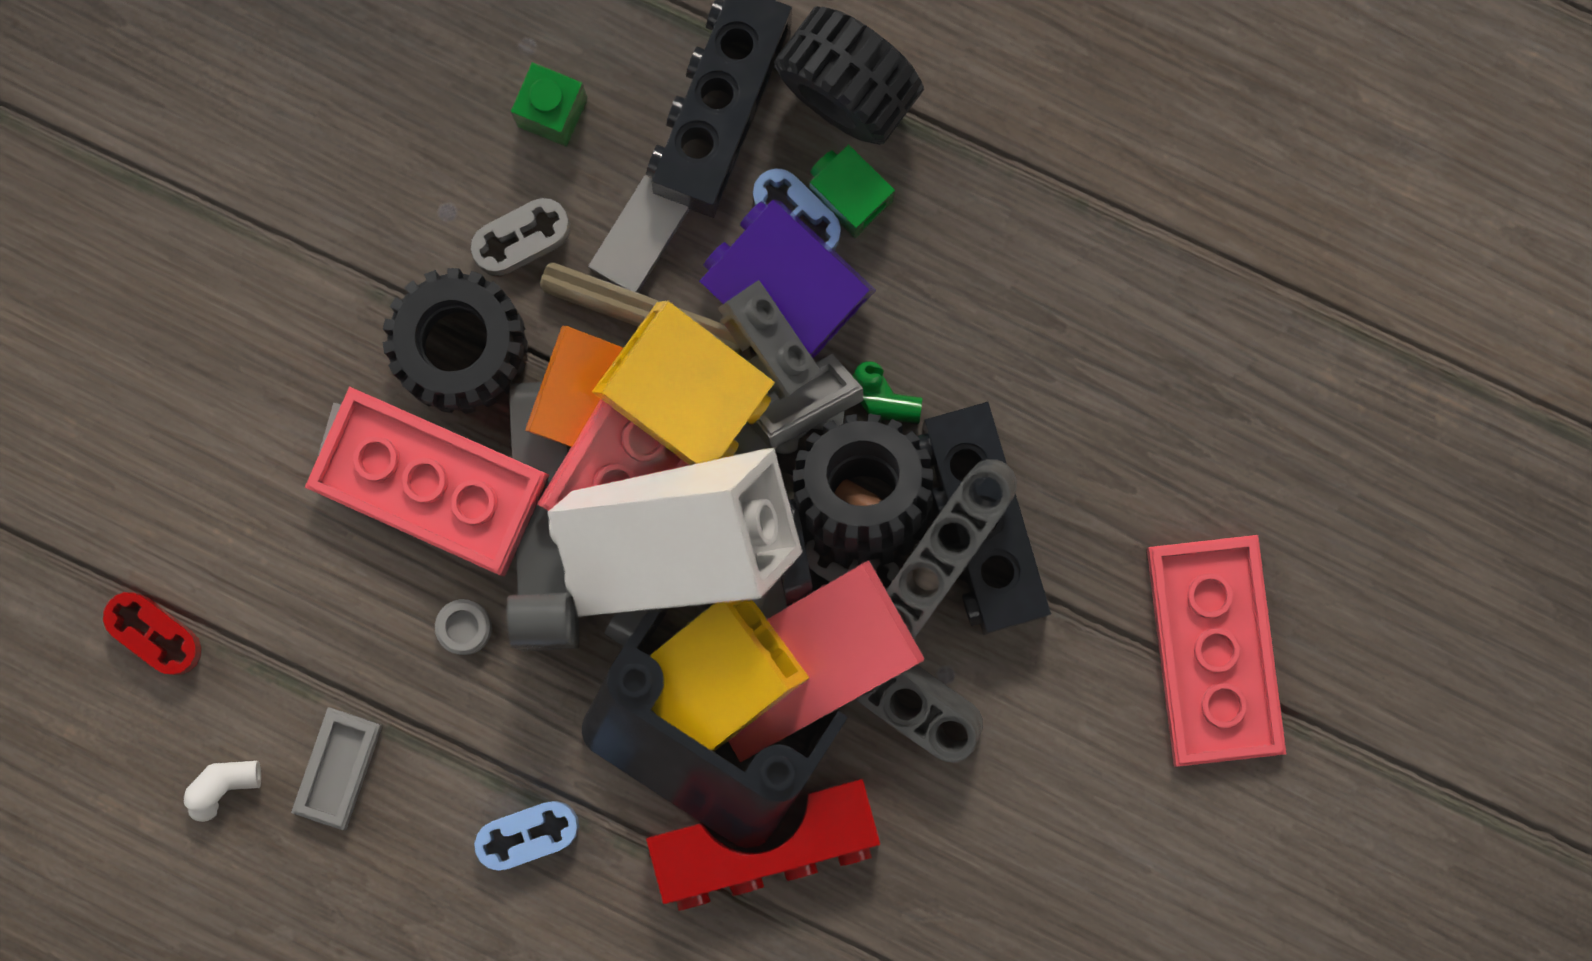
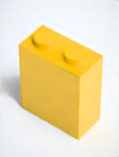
[592,301,775,465]
[650,599,809,752]

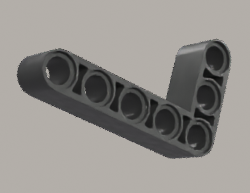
[507,382,579,652]
[855,459,1017,762]

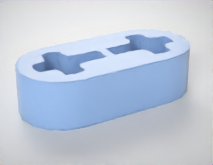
[753,168,841,250]
[474,801,579,871]

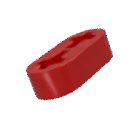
[103,592,202,675]

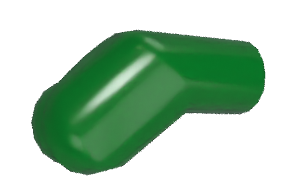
[852,361,923,424]

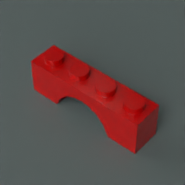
[646,779,881,911]

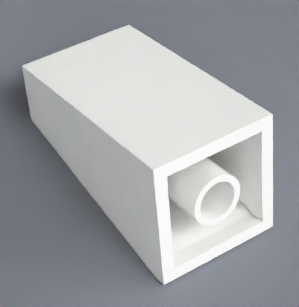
[548,448,802,616]

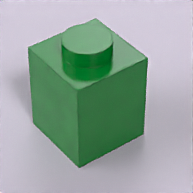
[511,62,588,147]
[810,144,895,238]

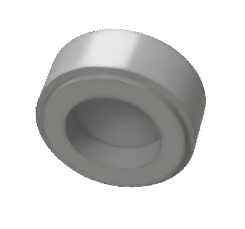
[435,599,492,655]

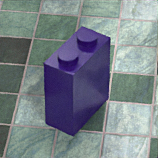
[699,200,877,359]

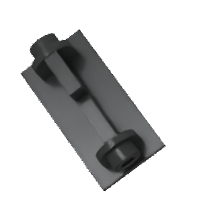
[718,280,821,400]

